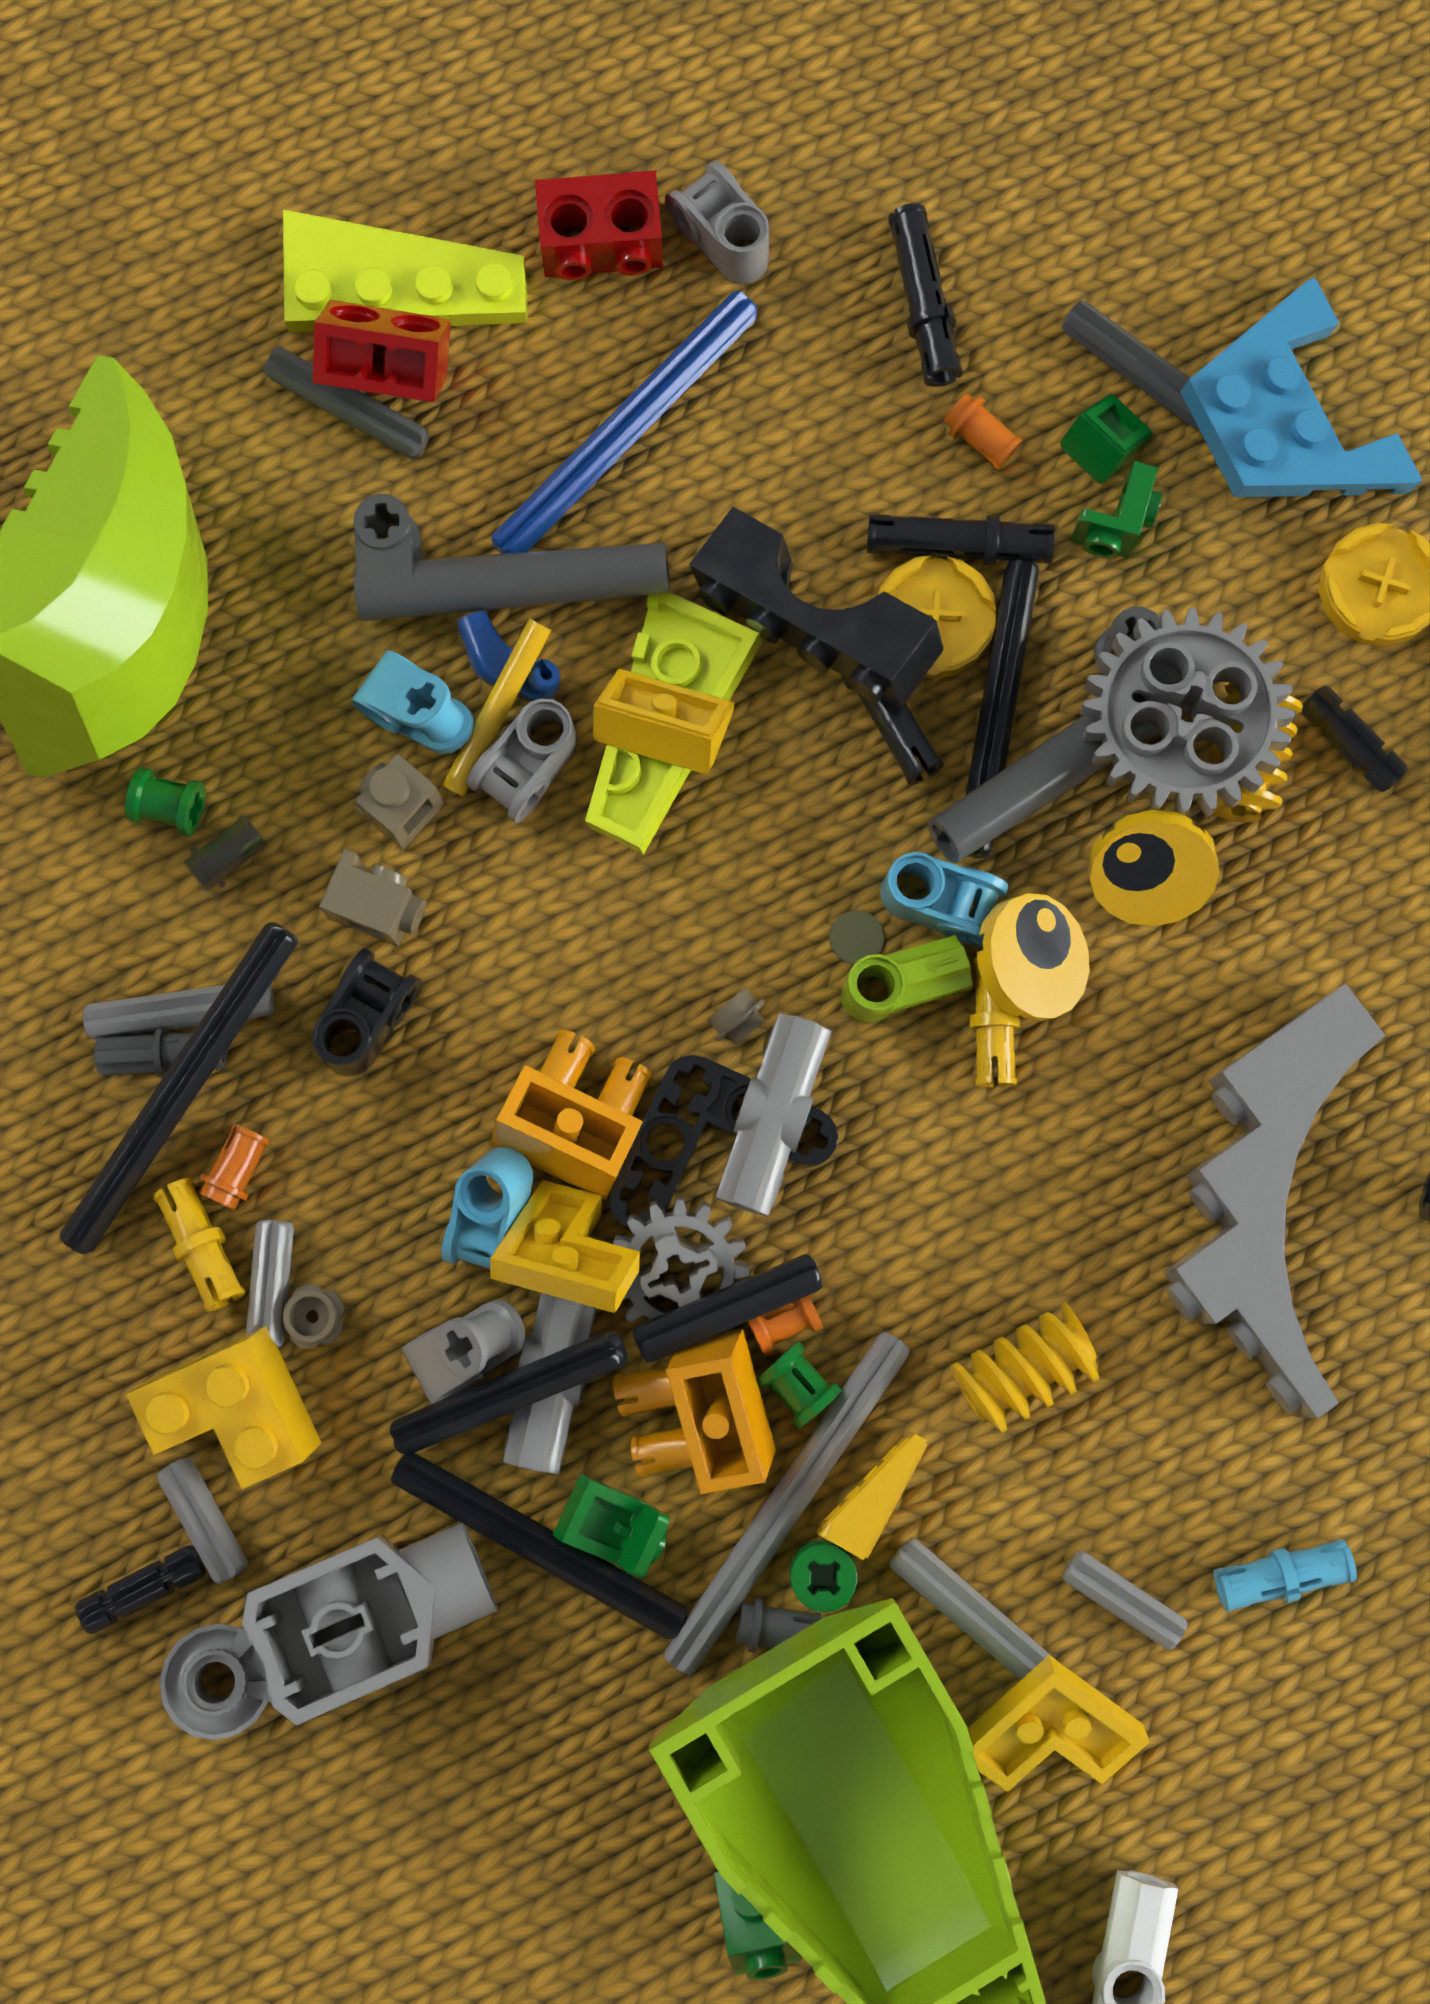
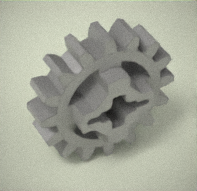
[613,1196,750,1322]

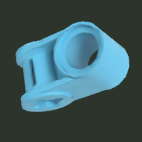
[351,650,475,754]
[880,852,1008,947]
[441,1147,533,1269]

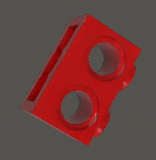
[535,170,663,280]
[312,299,451,403]

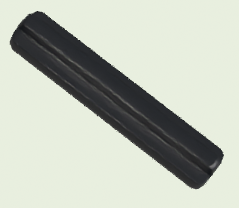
[633,1254,823,1362]

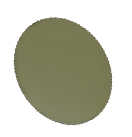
[829,911,884,964]

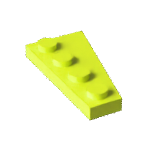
[283,210,528,333]
[585,592,762,855]

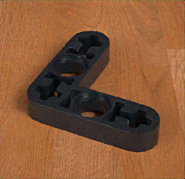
[609,1055,838,1229]

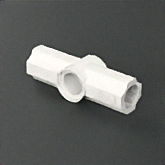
[1092,1870,1178,2004]

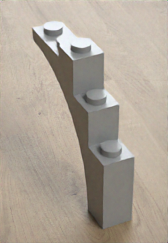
[1163,983,1385,1419]

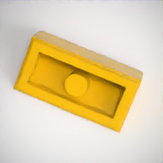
[593,669,734,774]

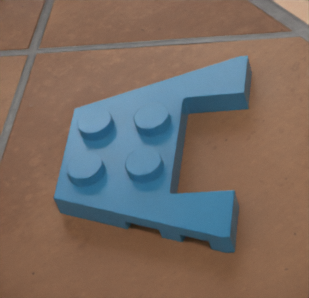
[1180,278,1423,497]

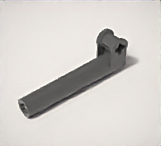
[354,494,670,621]
[928,607,1193,863]

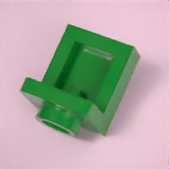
[1070,461,1162,558]
[553,1474,670,1579]
[714,1872,801,1980]

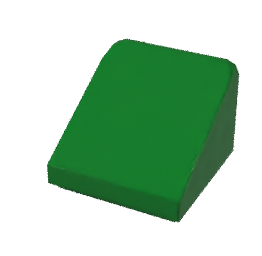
[1060,393,1154,483]

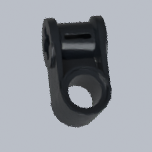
[312,948,421,1076]

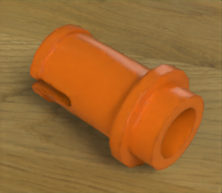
[943,393,1023,471]
[199,1123,271,1210]

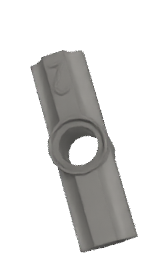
[715,1013,831,1217]
[503,1293,597,1474]

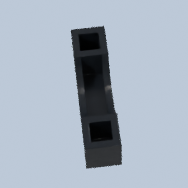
[689,507,944,709]

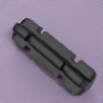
[1301,685,1408,792]
[75,1545,206,1634]

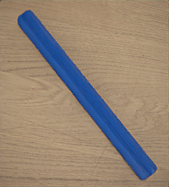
[491,291,757,554]

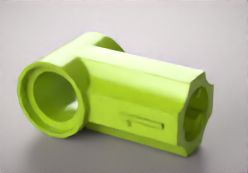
[841,935,973,1023]

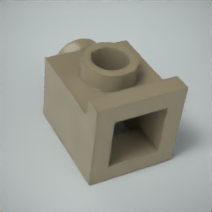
[355,754,445,851]
[319,849,426,947]

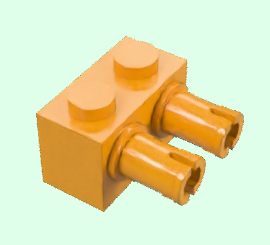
[490,1030,653,1201]
[613,1328,776,1494]

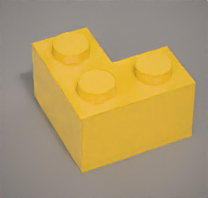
[126,1325,322,1490]

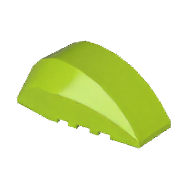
[0,355,208,778]
[649,1598,1046,2004]

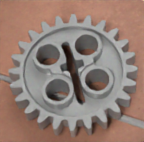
[1080,608,1295,816]

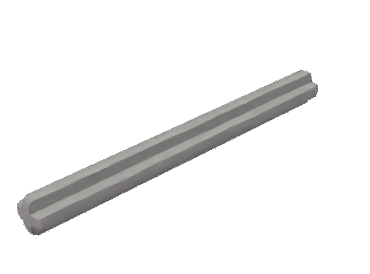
[664,1332,910,1676]

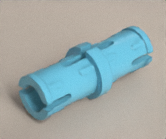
[1214,1539,1357,1612]

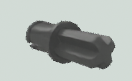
[94,1028,227,1079]

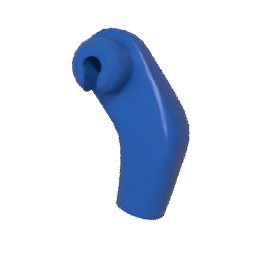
[457,611,560,702]

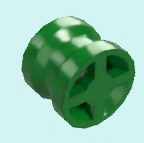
[789,1540,858,1613]

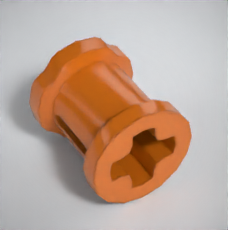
[747,1295,823,1357]

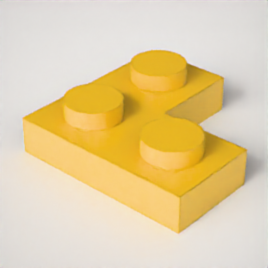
[490,1180,640,1313]
[967,1655,1150,1792]

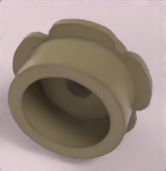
[707,987,766,1045]
[281,1284,344,1349]

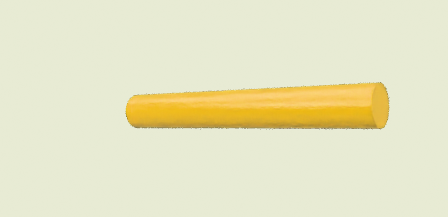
[442,618,552,796]

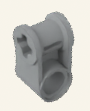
[665,160,769,284]
[466,698,578,823]
[401,1299,525,1404]

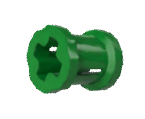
[125,766,206,837]
[757,1341,842,1429]

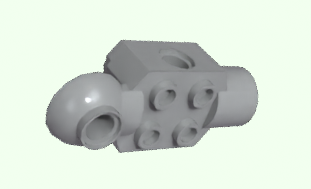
[159,1523,498,1740]

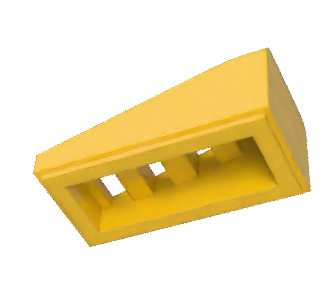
[817,1432,928,1560]

